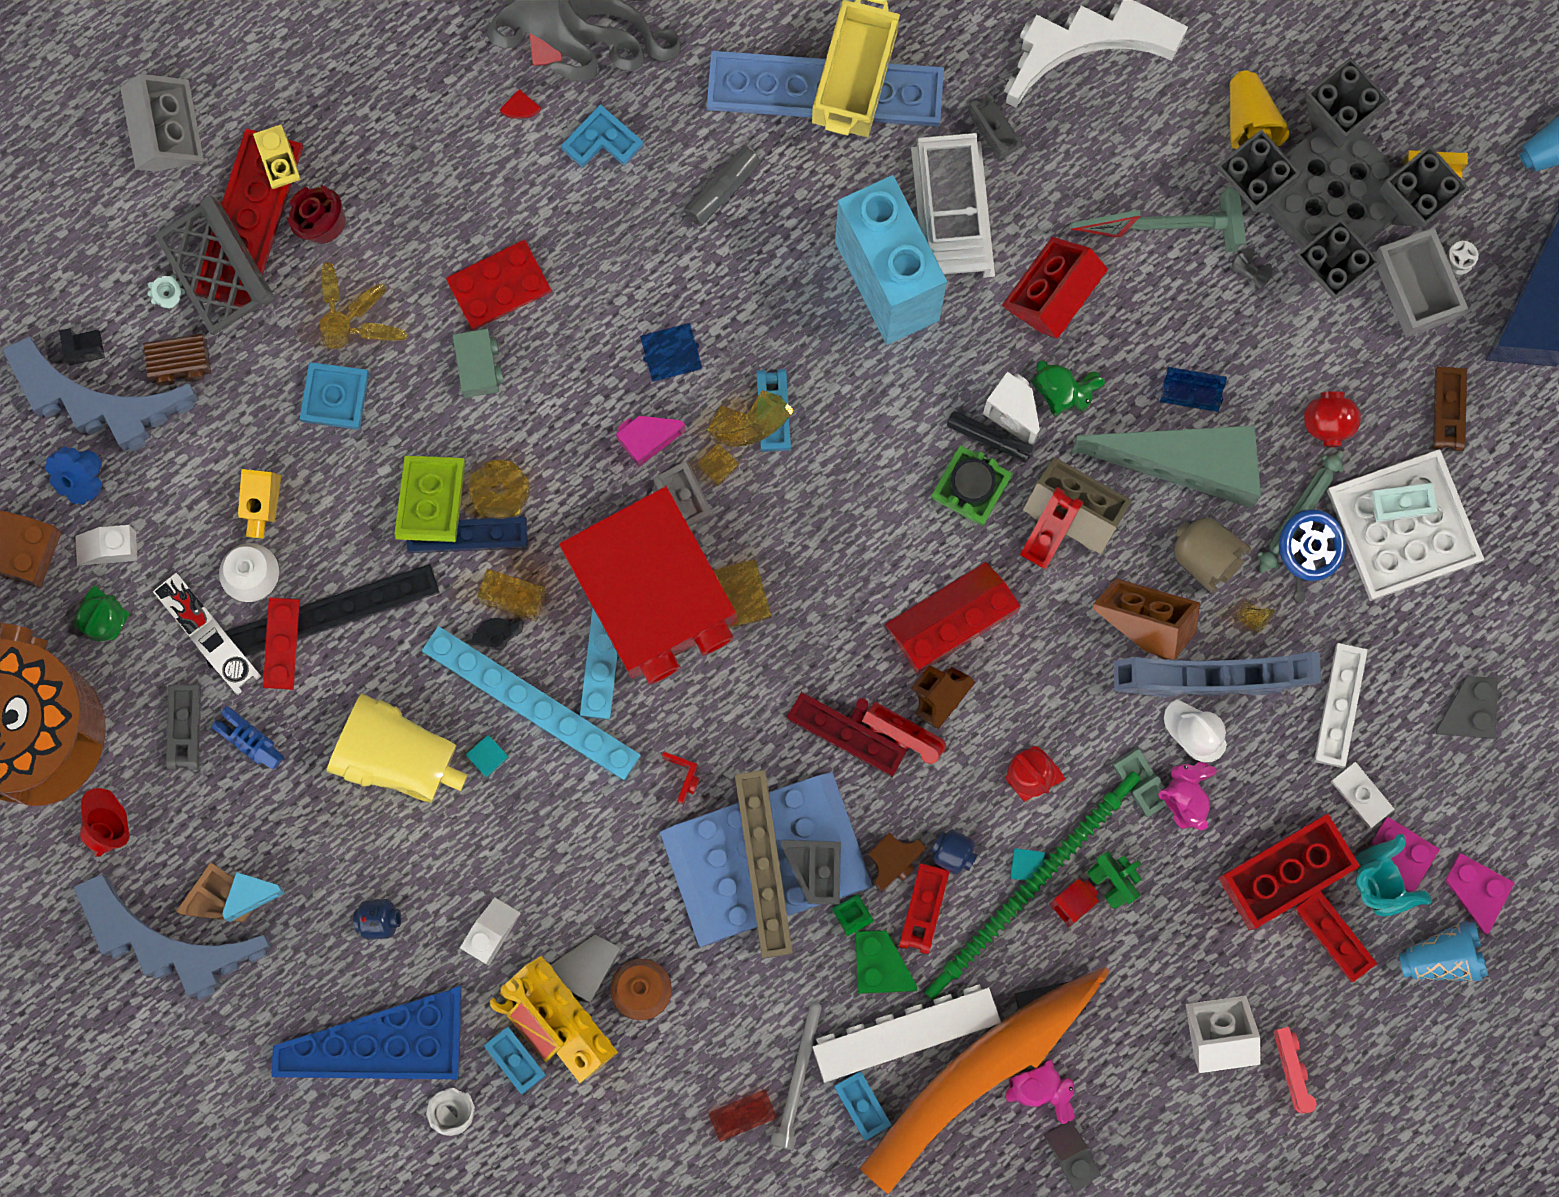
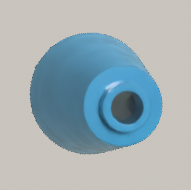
[1519,115,1559,172]

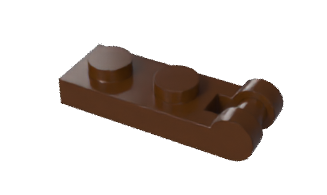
[1432,366,1467,451]

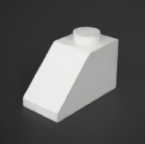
[76,525,137,566]
[460,898,521,966]

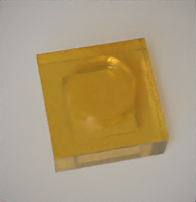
[697,443,739,487]

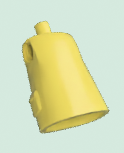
[327,693,468,803]

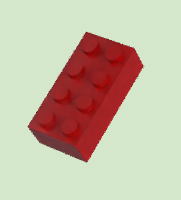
[1217,814,1360,931]

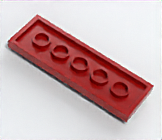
[196,128,303,307]

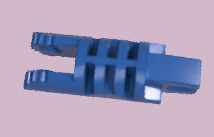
[211,706,284,769]

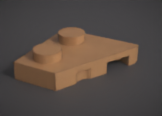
[176,862,253,923]

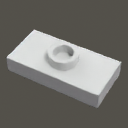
[1331,762,1394,829]

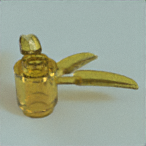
[320,262,408,349]

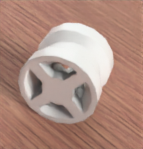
[1446,241,1478,275]

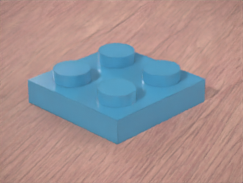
[299,362,369,430]

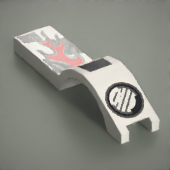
[153,573,261,695]

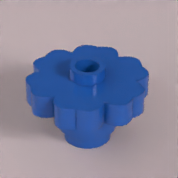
[45,446,102,505]

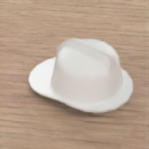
[1164,699,1227,763]

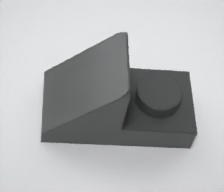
[1044,1121,1101,1191]

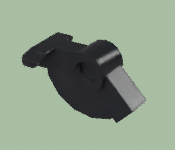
[471,617,524,651]

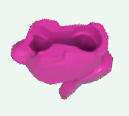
[1158,761,1217,831]
[1005,1059,1075,1124]

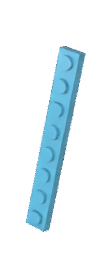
[422,626,641,781]

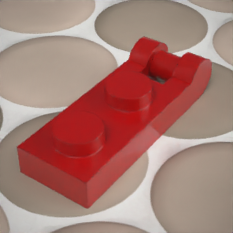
[1020,487,1083,570]
[862,702,946,764]
[899,863,949,955]

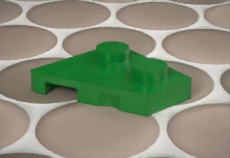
[855,931,918,994]

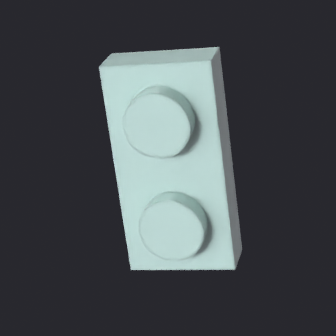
[1371,483,1438,522]

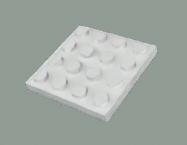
[1327,449,1484,601]

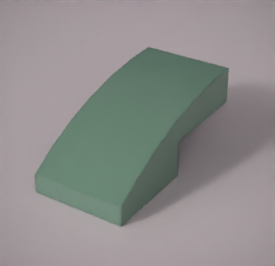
[1111,747,1167,818]

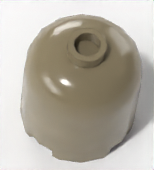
[1174,517,1251,594]

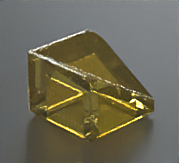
[1235,600,1275,633]

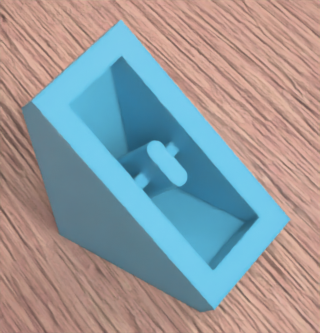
[222,872,285,922]

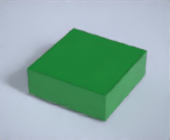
[831,894,874,936]

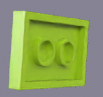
[394,456,465,542]

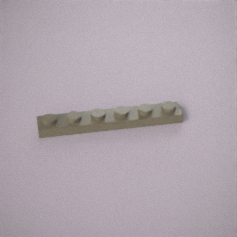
[735,770,793,959]

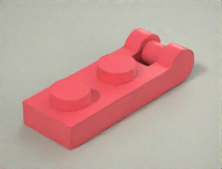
[1273,1027,1317,1114]

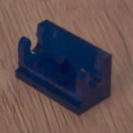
[1160,367,1227,412]

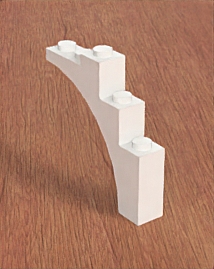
[1004,0,1188,107]

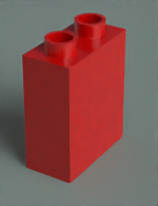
[559,486,738,685]

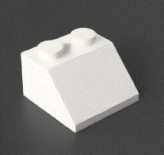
[983,372,1040,445]
[1186,996,1260,1073]

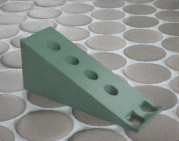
[1071,426,1261,508]

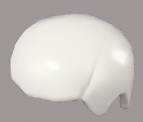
[426,1088,475,1136]

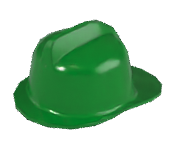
[73,585,130,642]

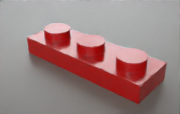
[263,597,300,690]
[1294,891,1377,983]

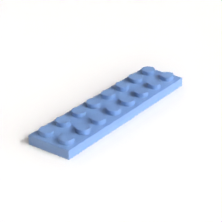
[707,51,944,127]

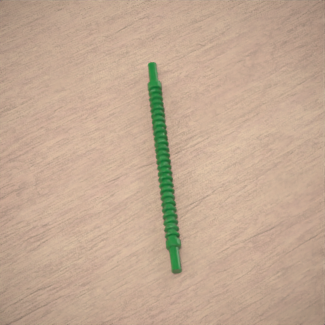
[924,771,1141,1001]

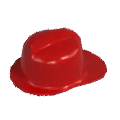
[1005,745,1066,802]
[80,788,130,857]

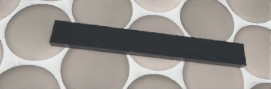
[205,564,440,669]

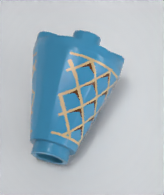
[1399,920,1488,981]

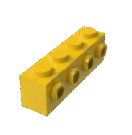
[505,956,618,1083]

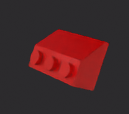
[1001,237,1108,339]

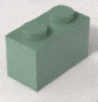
[453,329,504,398]

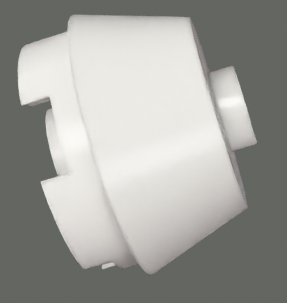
[219,543,279,602]

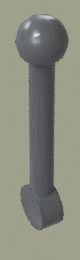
[1294,541,1306,603]

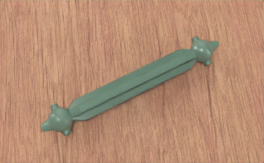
[1257,450,1344,574]

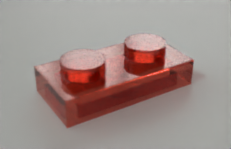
[708,1089,777,1142]

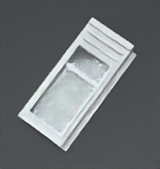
[911,133,995,278]

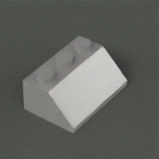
[120,74,204,172]

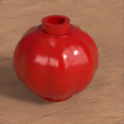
[1304,391,1361,447]

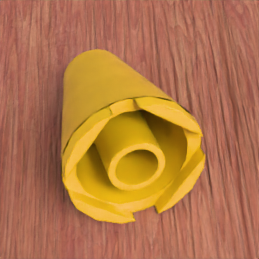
[1230,70,1289,149]

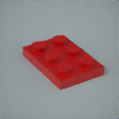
[446,239,552,331]

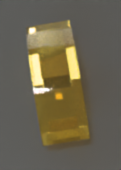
[706,390,794,447]

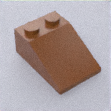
[0,510,62,588]
[1093,578,1200,660]

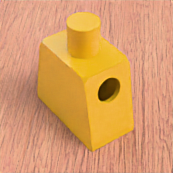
[238,469,281,539]

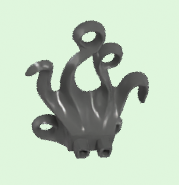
[487,0,681,82]

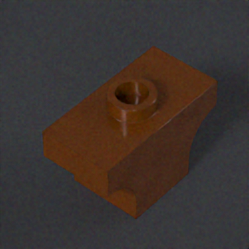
[911,665,976,729]
[867,832,926,893]

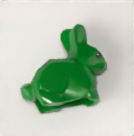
[1032,360,1105,417]

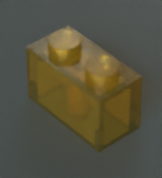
[477,568,547,622]

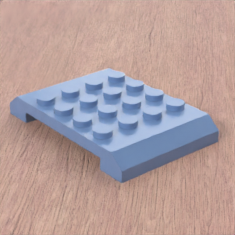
[660,772,873,948]

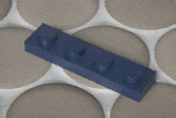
[407,517,528,554]

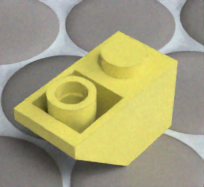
[253,124,301,189]

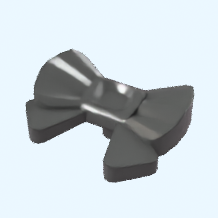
[1231,248,1273,288]

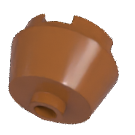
[610,959,672,1020]

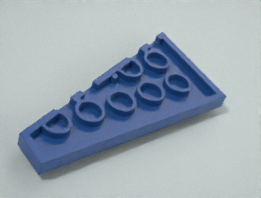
[272,986,462,1080]

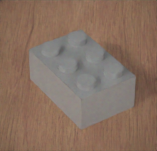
[1375,228,1468,338]

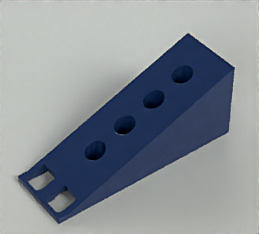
[1485,201,1559,367]

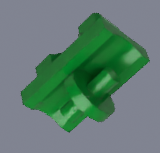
[1087,851,1142,909]

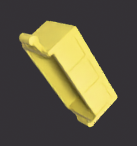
[812,0,900,138]

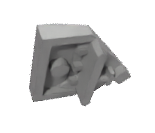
[651,461,713,526]

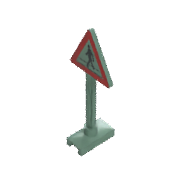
[1070,187,1246,253]

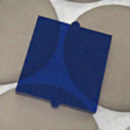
[640,323,702,382]

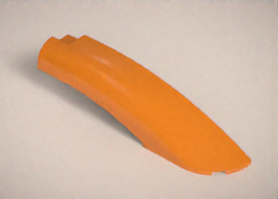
[859,966,1110,1194]

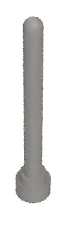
[769,1002,822,1151]

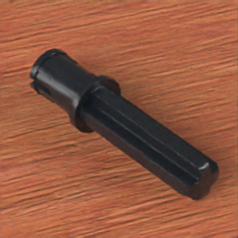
[947,411,1034,463]

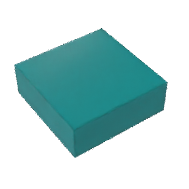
[466,735,509,778]
[1010,848,1045,881]

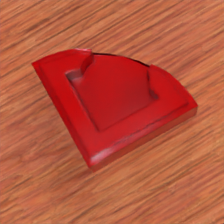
[500,89,541,119]

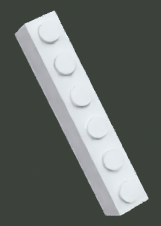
[812,984,1001,1083]

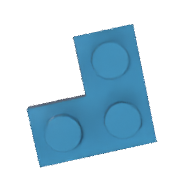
[561,104,644,168]

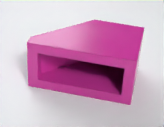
[616,416,686,467]

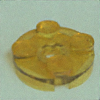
[469,460,530,519]

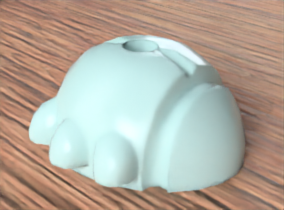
[148,274,185,309]

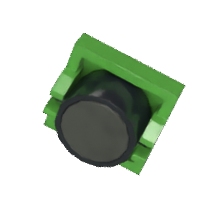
[931,445,1013,527]

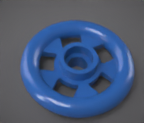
[1279,509,1346,581]

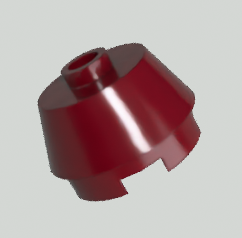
[286,185,346,244]

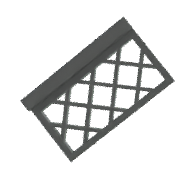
[154,195,276,335]

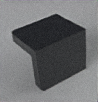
[59,328,105,365]

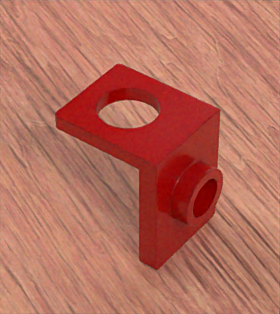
[662,751,700,806]

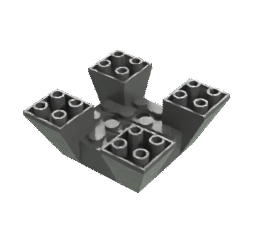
[1216,57,1470,301]

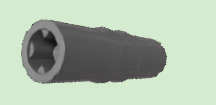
[684,146,761,226]

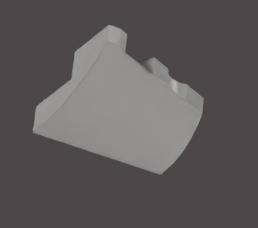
[551,935,622,1003]

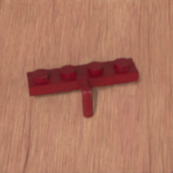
[786,692,908,778]

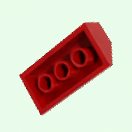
[885,562,1021,675]

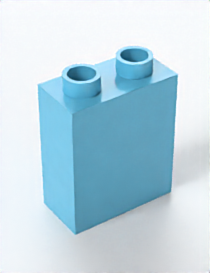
[835,175,947,345]

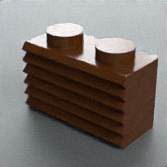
[143,333,211,386]

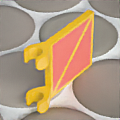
[490,977,564,1063]

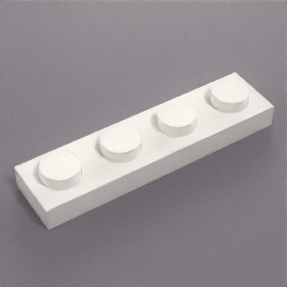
[1314,643,1368,768]

